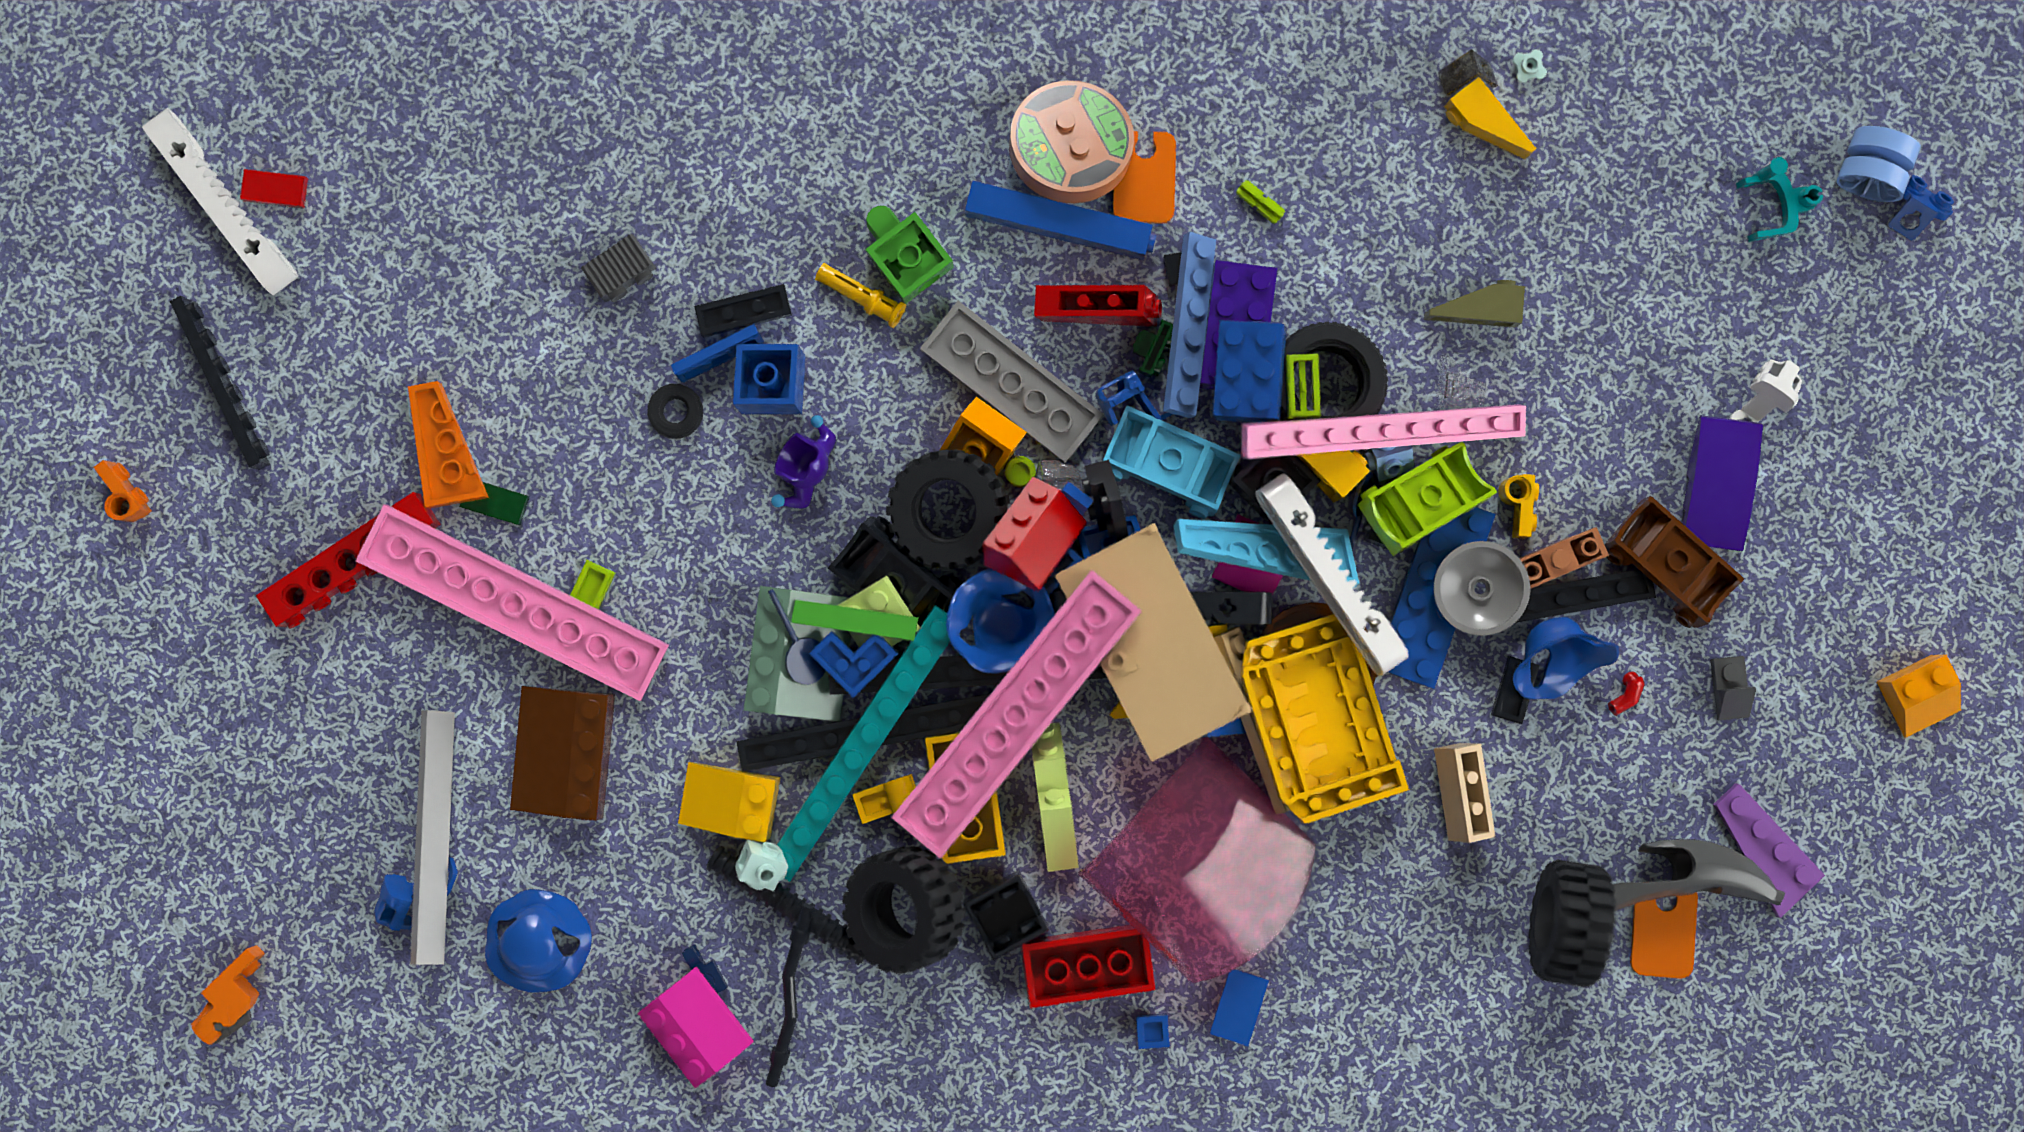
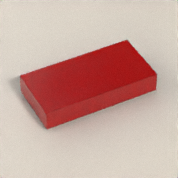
[240,169,308,208]

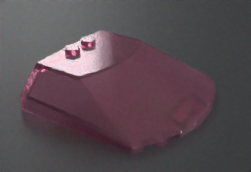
[1078,737,1316,983]

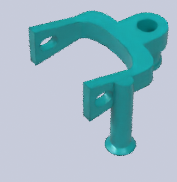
[1736,157,1824,242]

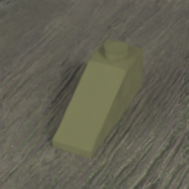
[1424,280,1525,328]

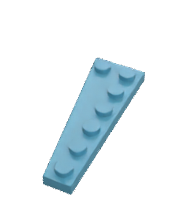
[1173,519,1359,589]

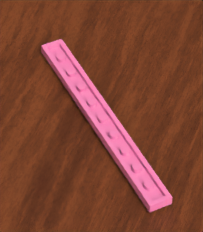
[1242,405,1526,458]

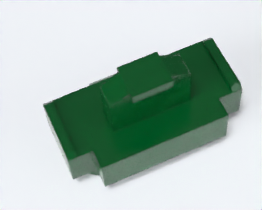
[1133,319,1173,378]

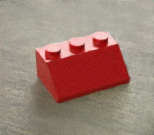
[983,477,1087,592]

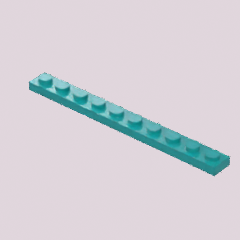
[776,606,950,882]

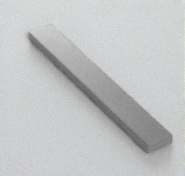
[410,710,455,965]

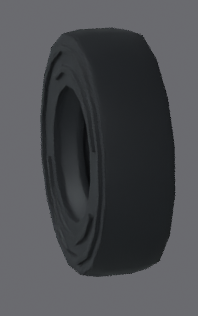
[647,384,703,439]

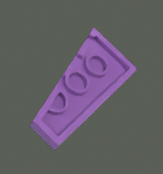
[1713,783,1825,918]

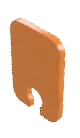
[1113,131,1176,224]
[1630,881,1698,979]

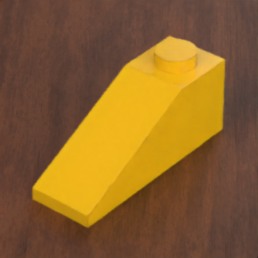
[1444,77,1536,159]

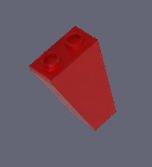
[1034,285,1162,327]

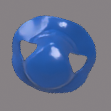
[946,568,1055,673]
[1513,617,1619,700]
[485,889,592,993]

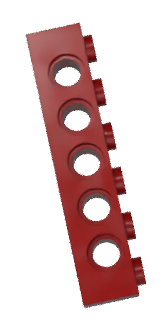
[256,492,441,629]

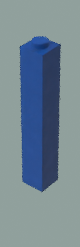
[965,180,1156,261]

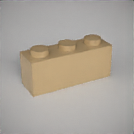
[1434,743,1496,843]

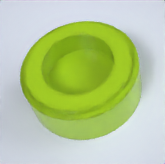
[1005,456,1036,488]

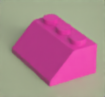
[637,967,754,1088]

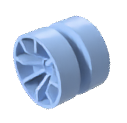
[1836,126,1921,202]

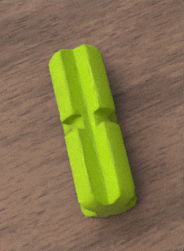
[1236,180,1285,224]

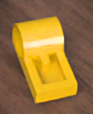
[1498,474,1539,539]
[852,774,916,824]

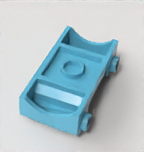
[1102,405,1241,519]

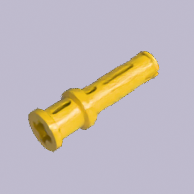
[815,263,906,328]

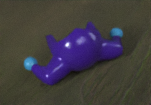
[771,415,836,509]

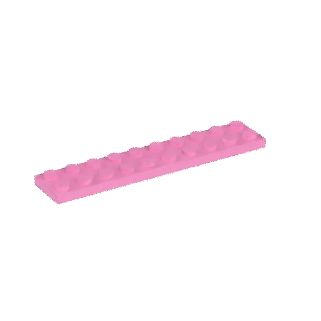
[356,504,669,701]
[891,570,1142,858]

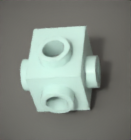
[735,839,788,891]

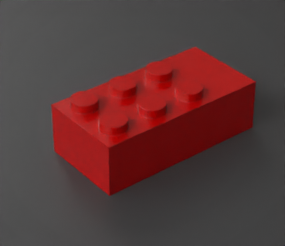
[1021,923,1156,1008]

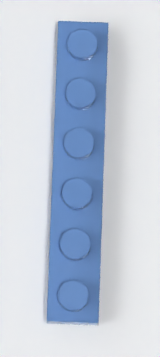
[1163,232,1216,418]

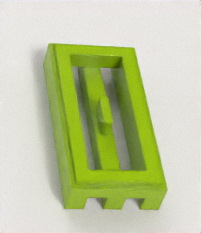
[1285,354,1321,419]

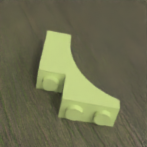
[1031,723,1079,872]

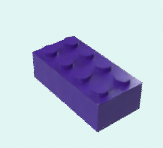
[1200,260,1278,390]

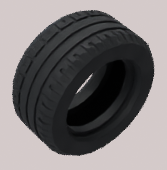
[1280,321,1388,422]

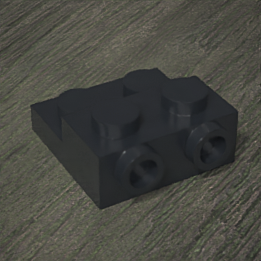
[1082,460,1129,543]

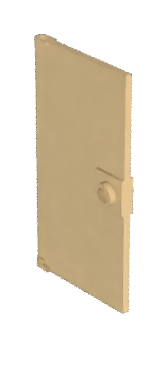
[1055,523,1252,762]

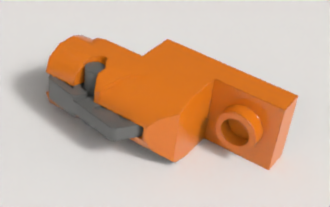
[191,945,265,1045]

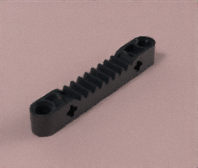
[1052,591,1272,625]

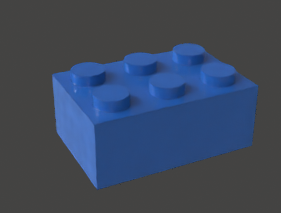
[1213,321,1286,423]

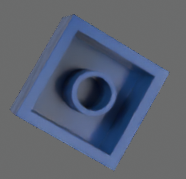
[733,344,806,414]

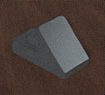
[1710,656,1756,721]

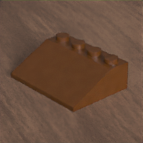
[510,686,615,821]

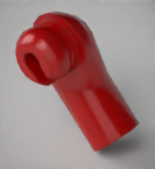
[1608,671,1645,716]

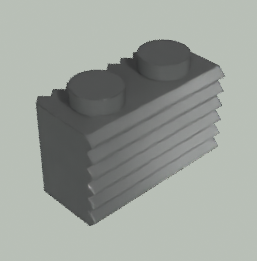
[581,234,657,302]

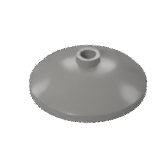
[1434,541,1530,636]

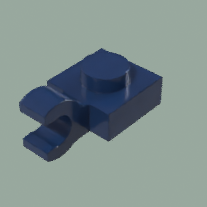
[682,944,728,994]

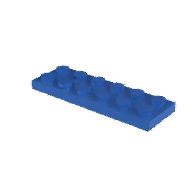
[1387,507,1496,689]

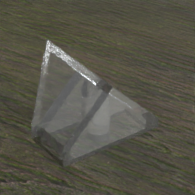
[1435,350,1486,410]

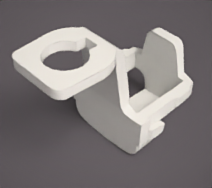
[1729,360,1802,423]

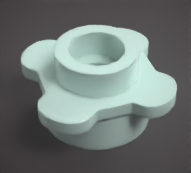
[1513,49,1547,83]

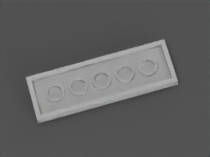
[920,300,1104,464]

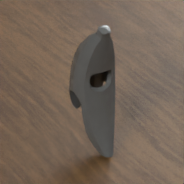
[1613,839,1785,911]

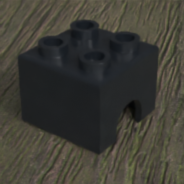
[963,870,1049,960]

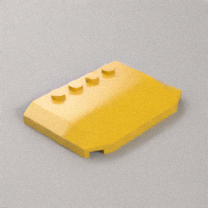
[1240,614,1409,824]

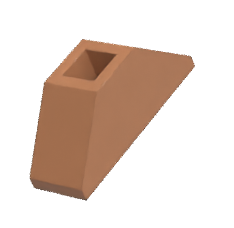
[1519,527,1609,589]

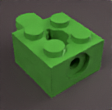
[866,205,954,304]

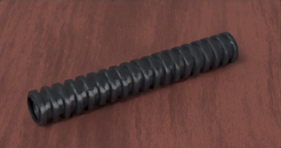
[706,846,866,965]

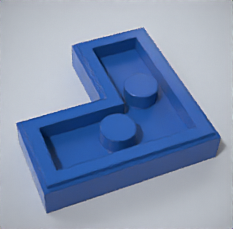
[809,631,898,698]

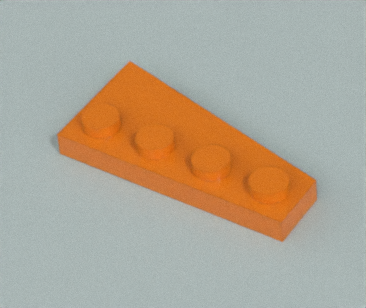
[408,381,489,509]

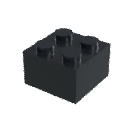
[1229,455,1321,525]

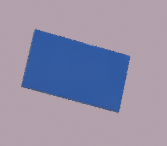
[1209,967,1269,1046]

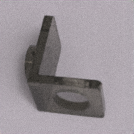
[1438,49,1498,96]

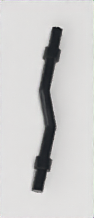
[765,903,815,1087]

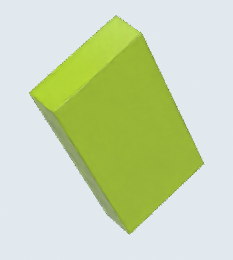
[570,560,616,610]

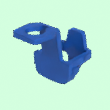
[1095,370,1173,426]
[374,857,458,931]

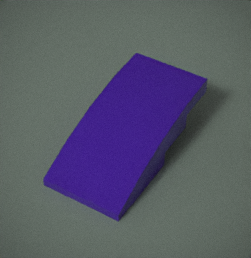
[1683,415,1763,551]

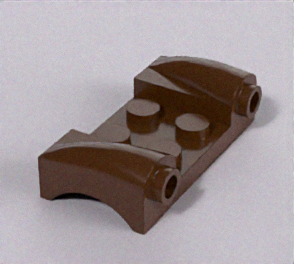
[1604,496,1745,628]

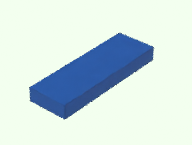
[671,324,764,383]

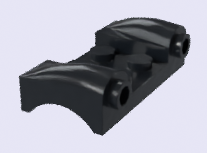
[828,516,963,633]

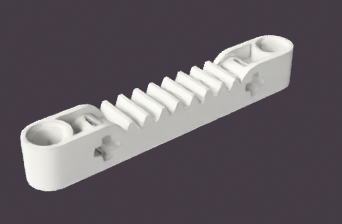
[142,108,299,296]
[1255,474,1408,676]

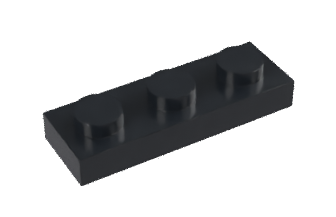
[694,284,793,338]

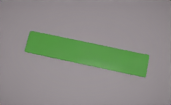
[791,600,918,640]

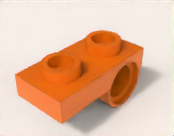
[93,460,152,522]

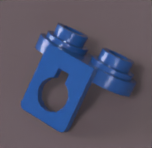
[1888,175,1954,241]

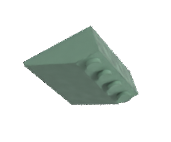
[743,586,851,721]

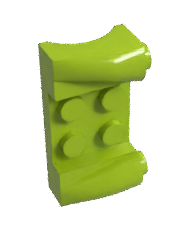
[1358,441,1497,556]

